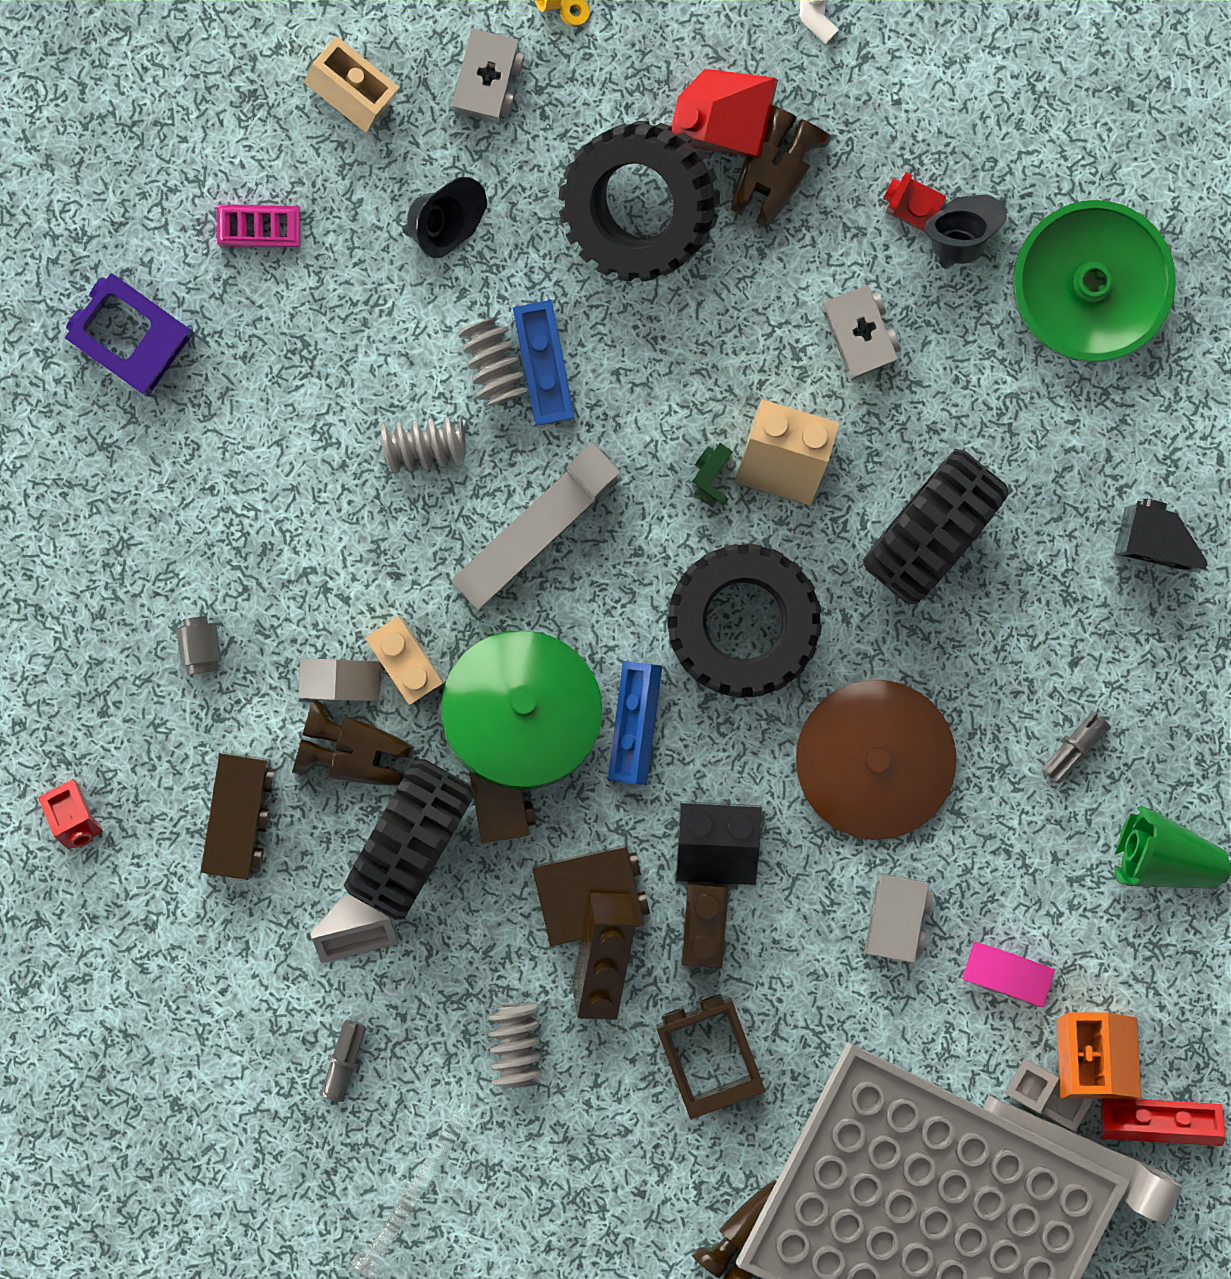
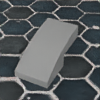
[1005,1058,1094,1133]

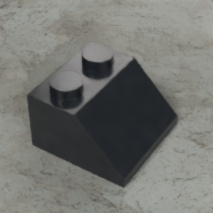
[1114,499,1208,572]
[676,801,762,885]

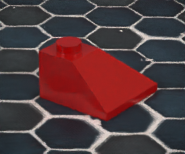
[671,69,778,158]

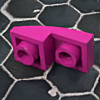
[962,942,1055,1008]

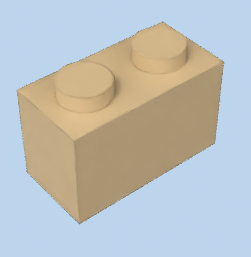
[304,36,400,133]
[365,616,445,705]

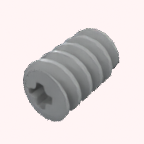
[458,317,528,407]
[381,415,466,473]
[488,1002,542,1088]

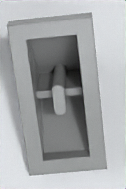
[299,658,380,701]

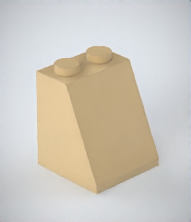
[735,399,840,506]

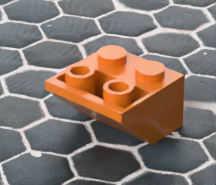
[1057,1012,1141,1099]

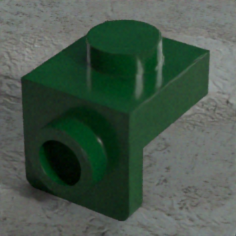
[691,443,733,508]

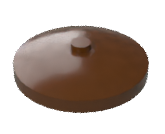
[796,680,956,840]

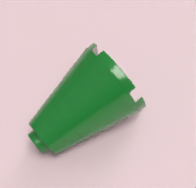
[1114,806,1231,889]

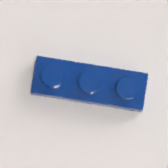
[512,300,575,426]
[608,661,662,785]

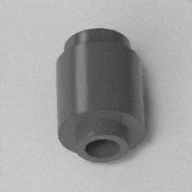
[176,616,221,675]

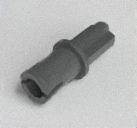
[1042,711,1111,784]
[319,1020,366,1102]

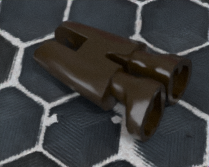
[731,105,832,228]
[292,700,414,786]
[691,1179,777,1279]

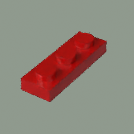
[1100,1099,1226,1146]

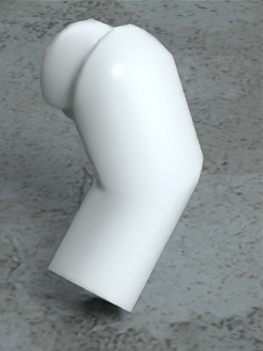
[800,0,839,45]

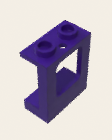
[65,273,195,397]

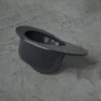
[402,177,488,258]
[924,195,1007,269]

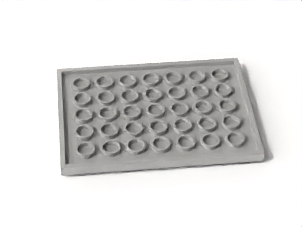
[735,1042,1129,1279]

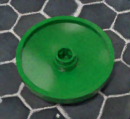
[1013,200,1176,362]
[441,631,602,790]

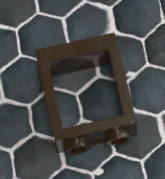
[656,994,766,1120]

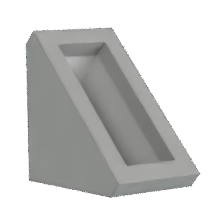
[311,896,398,963]

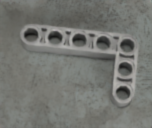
[451,442,621,611]
[983,1094,1183,1225]

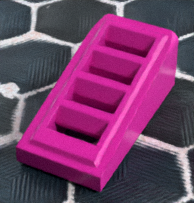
[217,204,300,248]

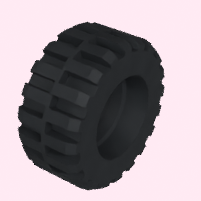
[558,121,720,282]
[863,449,1009,605]
[667,544,822,698]
[344,759,476,920]

